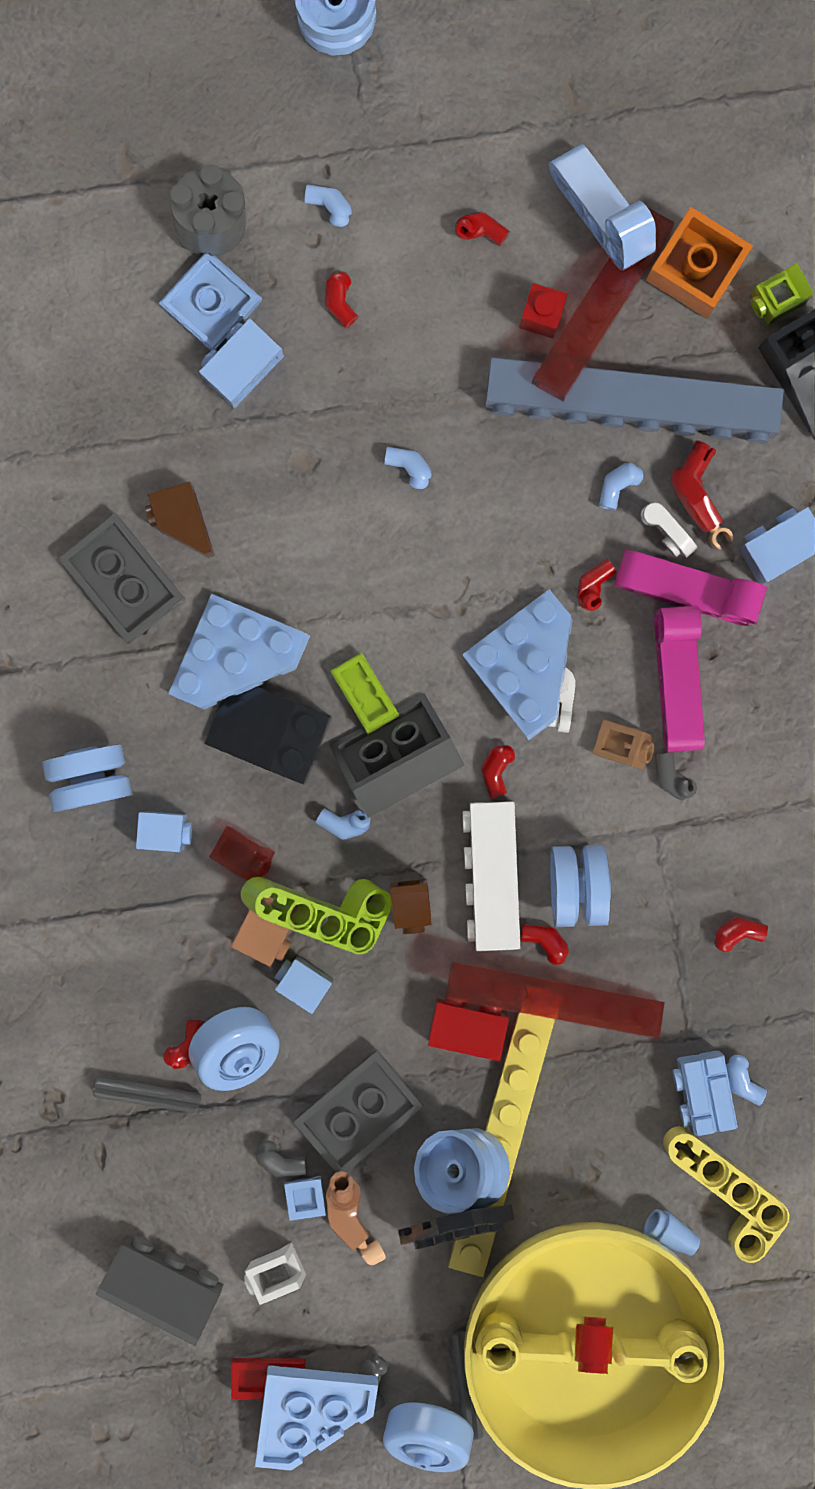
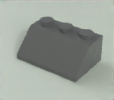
[329,693,464,818]
[95,1235,224,1346]

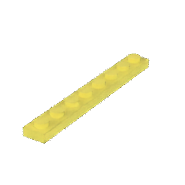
[448,985,561,1277]

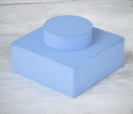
[284,1176,326,1221]

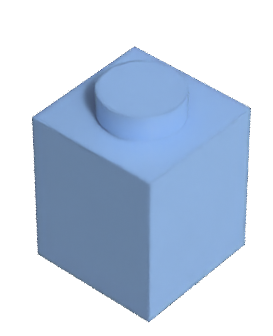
[136,811,192,852]
[274,955,334,1014]

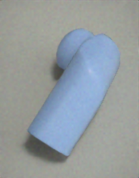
[305,184,352,227]
[384,447,432,489]
[598,463,643,510]
[315,808,371,840]
[726,1055,767,1106]

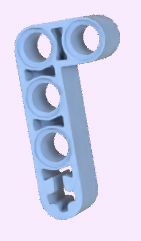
[548,144,656,270]

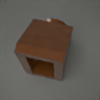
[145,481,215,558]
[390,879,432,934]

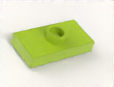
[331,652,399,734]

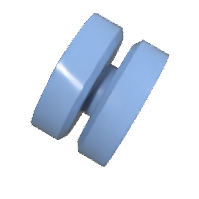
[295,0,376,56]
[41,745,133,813]
[550,845,611,927]
[414,1128,510,1214]

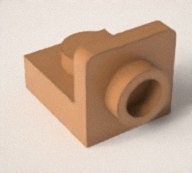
[592,720,654,770]

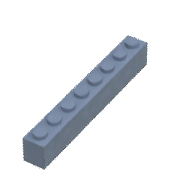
[485,357,784,444]

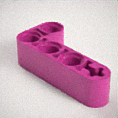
[614,550,767,626]
[654,605,705,753]

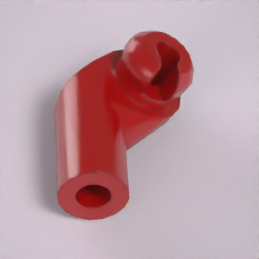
[714,917,768,952]

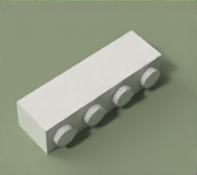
[462,801,520,951]

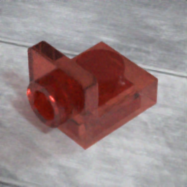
[209,826,275,880]

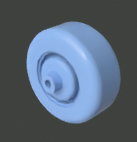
[189,1007,280,1091]
[383,1402,474,1472]

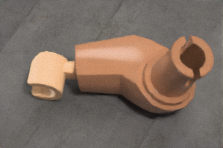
[326,1171,386,1265]

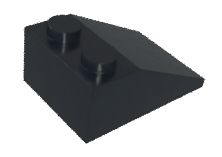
[205,687,332,785]

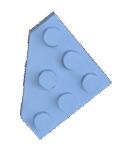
[462,589,573,741]
[168,594,310,709]
[255,1366,378,1470]

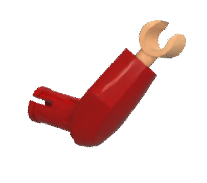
[671,440,733,550]

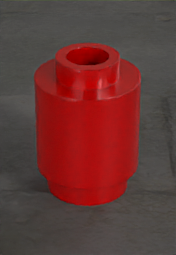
[574,1317,613,1374]

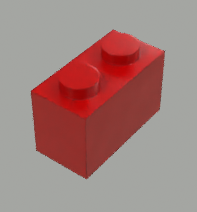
[428,994,509,1061]

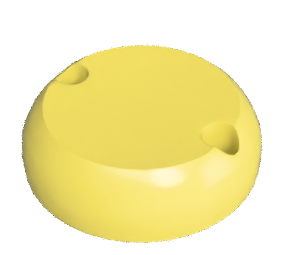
[464,1222,724,1489]

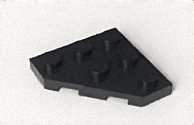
[398,1205,514,1250]

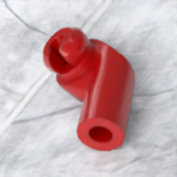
[455,212,510,246]
[324,271,359,329]
[577,559,617,611]
[481,745,515,799]
[520,924,569,965]
[163,1020,205,1069]

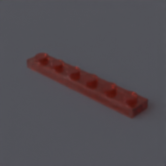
[532,207,675,402]
[445,962,665,1039]

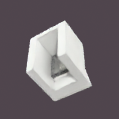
[244,1242,306,1305]

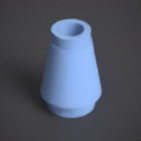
[644,1209,700,1256]

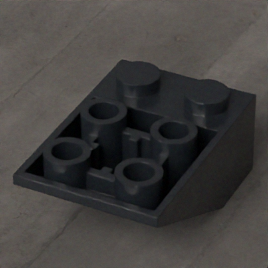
[758,309,815,440]

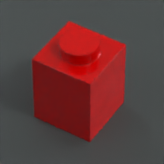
[519,283,568,339]

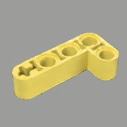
[663,1126,790,1263]

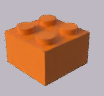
[646,206,753,319]

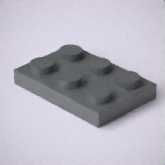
[58,513,185,645]
[293,1049,424,1173]

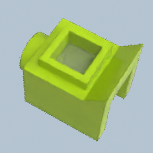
[750,262,814,325]

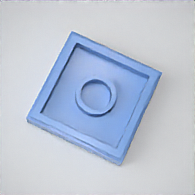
[159,253,262,351]

